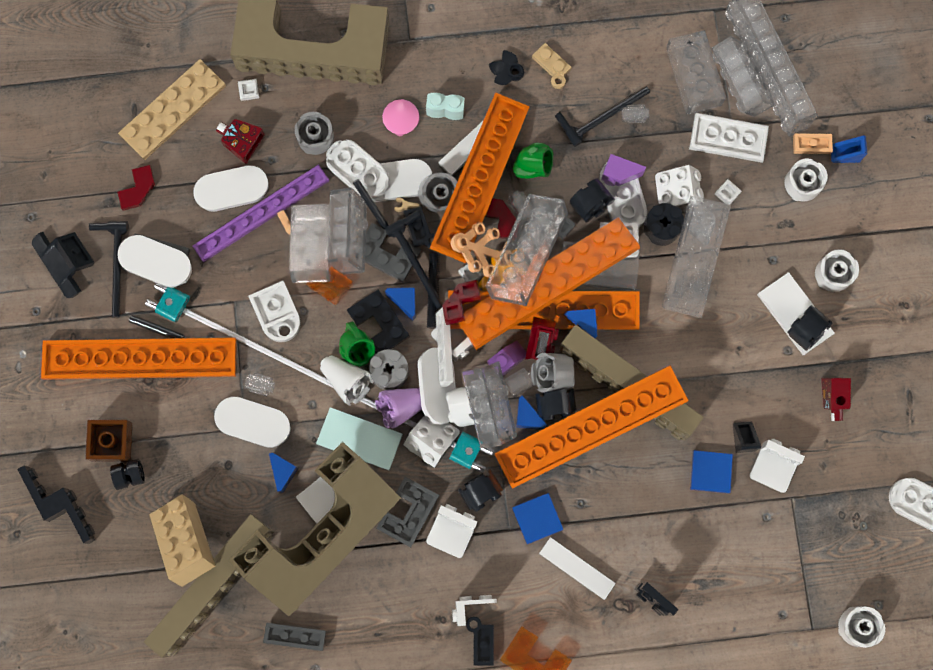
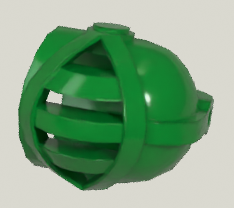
[513,142,554,179]
[339,321,375,367]

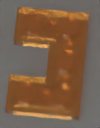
[500,626,572,670]

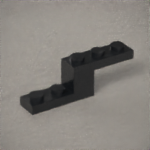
[17,465,95,544]

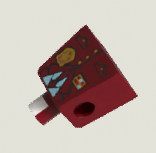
[216,119,265,164]
[821,378,851,421]

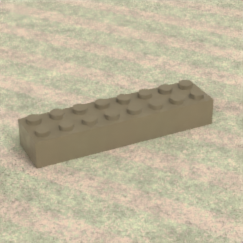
[559,325,704,440]
[144,514,274,658]

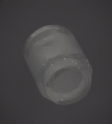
[622,104,649,124]
[507,190,533,220]
[245,373,275,396]

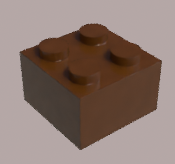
[86,420,132,462]

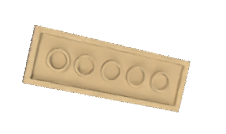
[118,59,226,160]

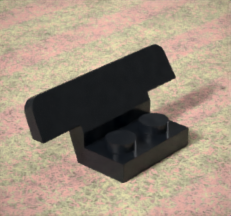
[32,232,94,298]

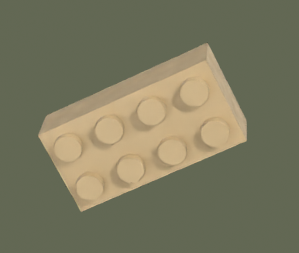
[149,494,215,587]

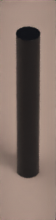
[353,179,389,229]
[129,315,185,339]

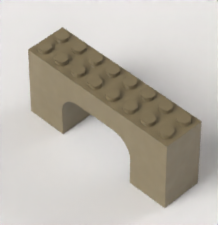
[230,0,390,85]
[229,442,401,616]

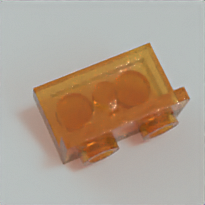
[306,260,353,305]

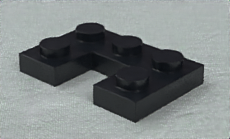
[347,289,410,354]
[635,582,679,616]

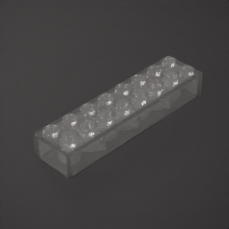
[726,0,818,137]

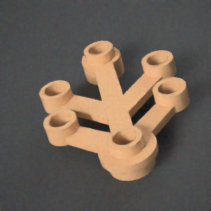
[451,222,512,277]

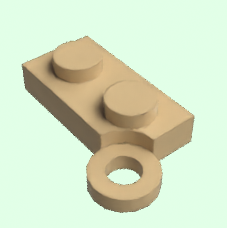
[532,43,571,89]

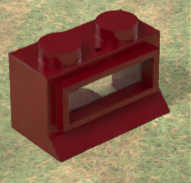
[525,317,559,360]

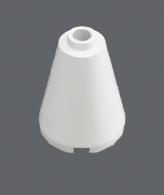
[320,355,373,406]

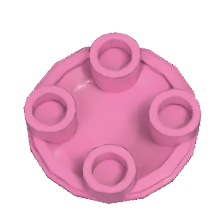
[382,99,419,136]

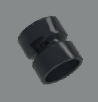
[110,459,145,490]

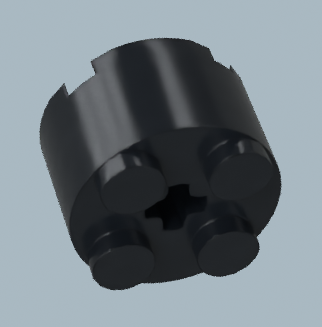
[570,178,615,223]
[643,203,684,246]
[787,305,833,351]
[535,388,577,420]
[457,469,503,512]

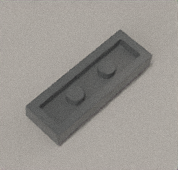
[263,623,326,651]

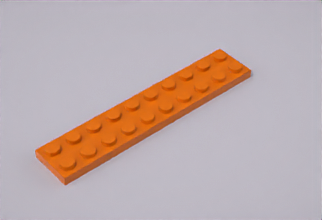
[430,92,530,263]
[458,217,640,350]
[448,290,640,330]
[41,338,237,380]
[495,365,689,489]

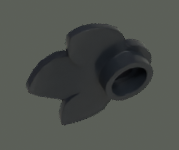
[489,50,524,85]

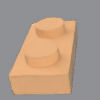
[793,133,833,154]

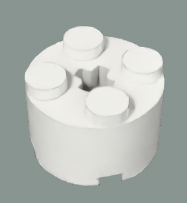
[784,158,828,201]
[815,250,859,292]
[446,385,488,427]
[838,606,886,648]

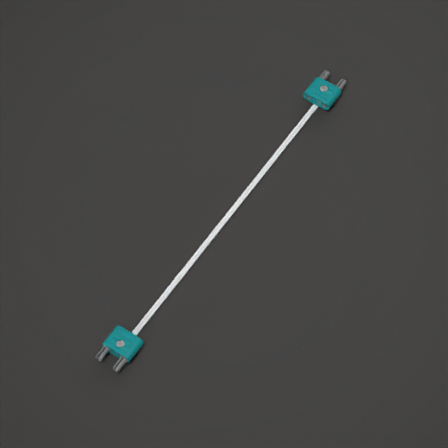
[145,283,494,473]

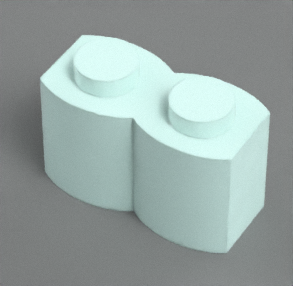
[426,93,465,120]

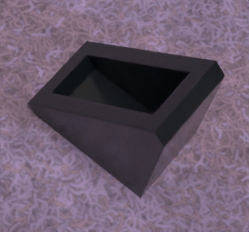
[733,421,761,453]

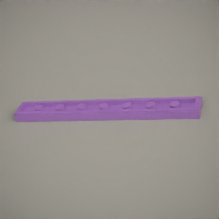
[192,164,329,262]

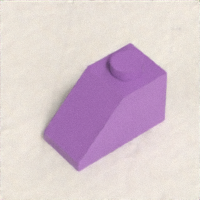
[601,154,646,186]
[487,341,526,379]

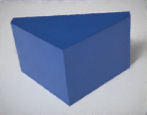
[831,135,867,163]
[385,288,416,321]
[563,309,598,339]
[516,396,547,430]
[269,453,298,493]

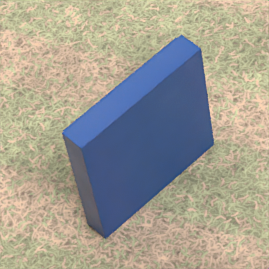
[690,450,733,494]
[512,493,563,544]

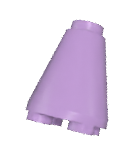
[375,388,422,428]

